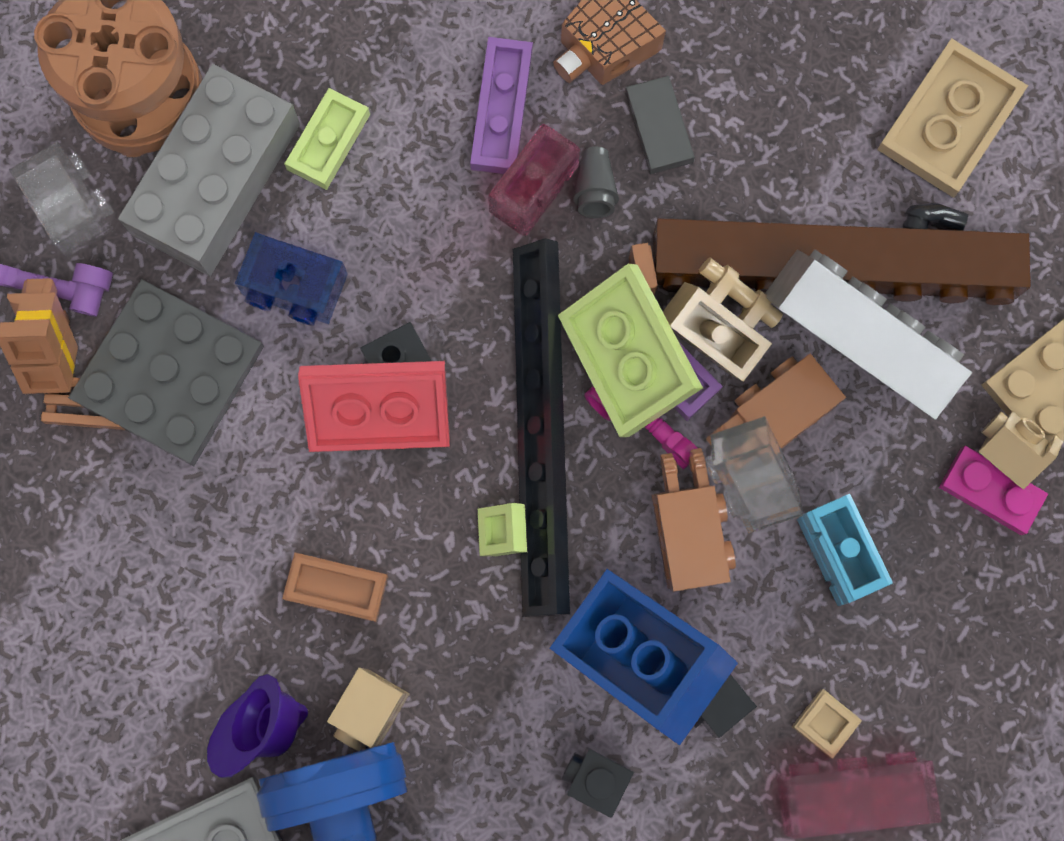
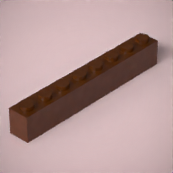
[653,218,1031,305]

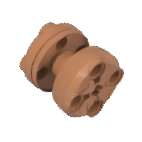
[34,0,202,157]

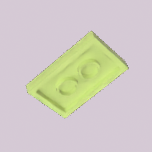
[558,263,703,437]

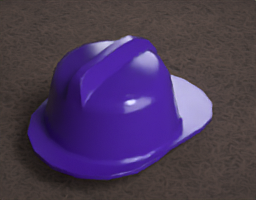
[207,674,308,778]

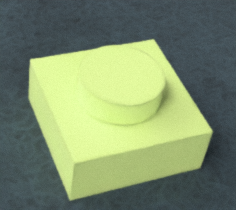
[477,503,527,556]

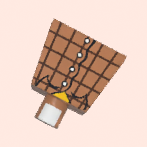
[553,0,666,85]

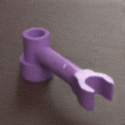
[0,263,113,317]

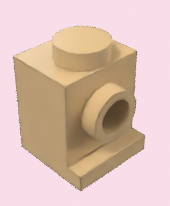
[979,411,1063,490]

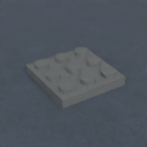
[68,279,264,467]

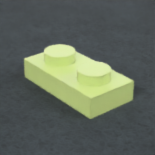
[285,88,370,190]

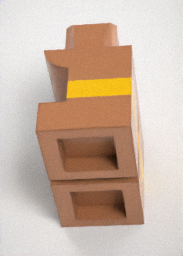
[0,278,78,394]

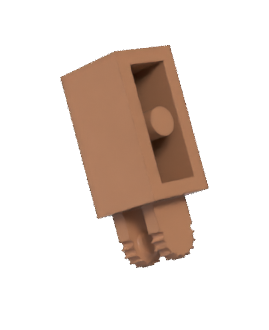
[706,353,846,470]
[652,448,736,592]

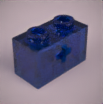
[235,232,348,326]

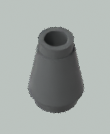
[573,146,619,218]

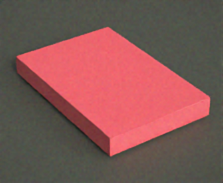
[298,361,450,452]

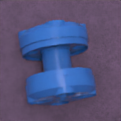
[256,742,408,841]

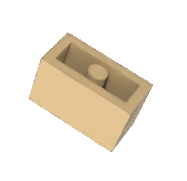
[327,668,410,751]

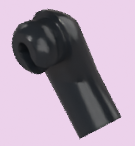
[902,203,968,231]

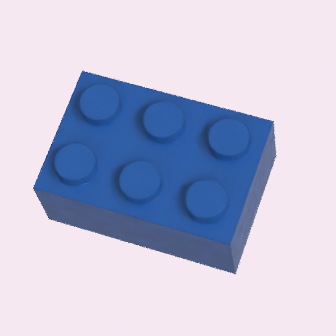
[549,569,738,745]

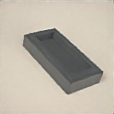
[625,76,695,174]

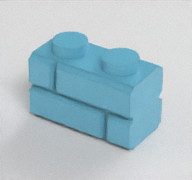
[797,494,893,606]

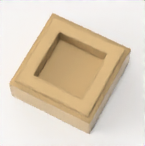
[792,689,862,759]

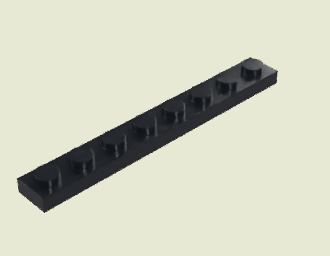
[513,238,570,617]

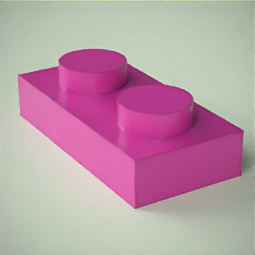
[939,446,1048,536]

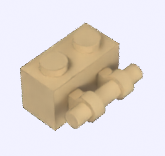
[663,257,783,382]

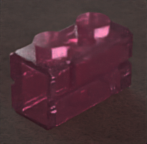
[488,124,581,237]

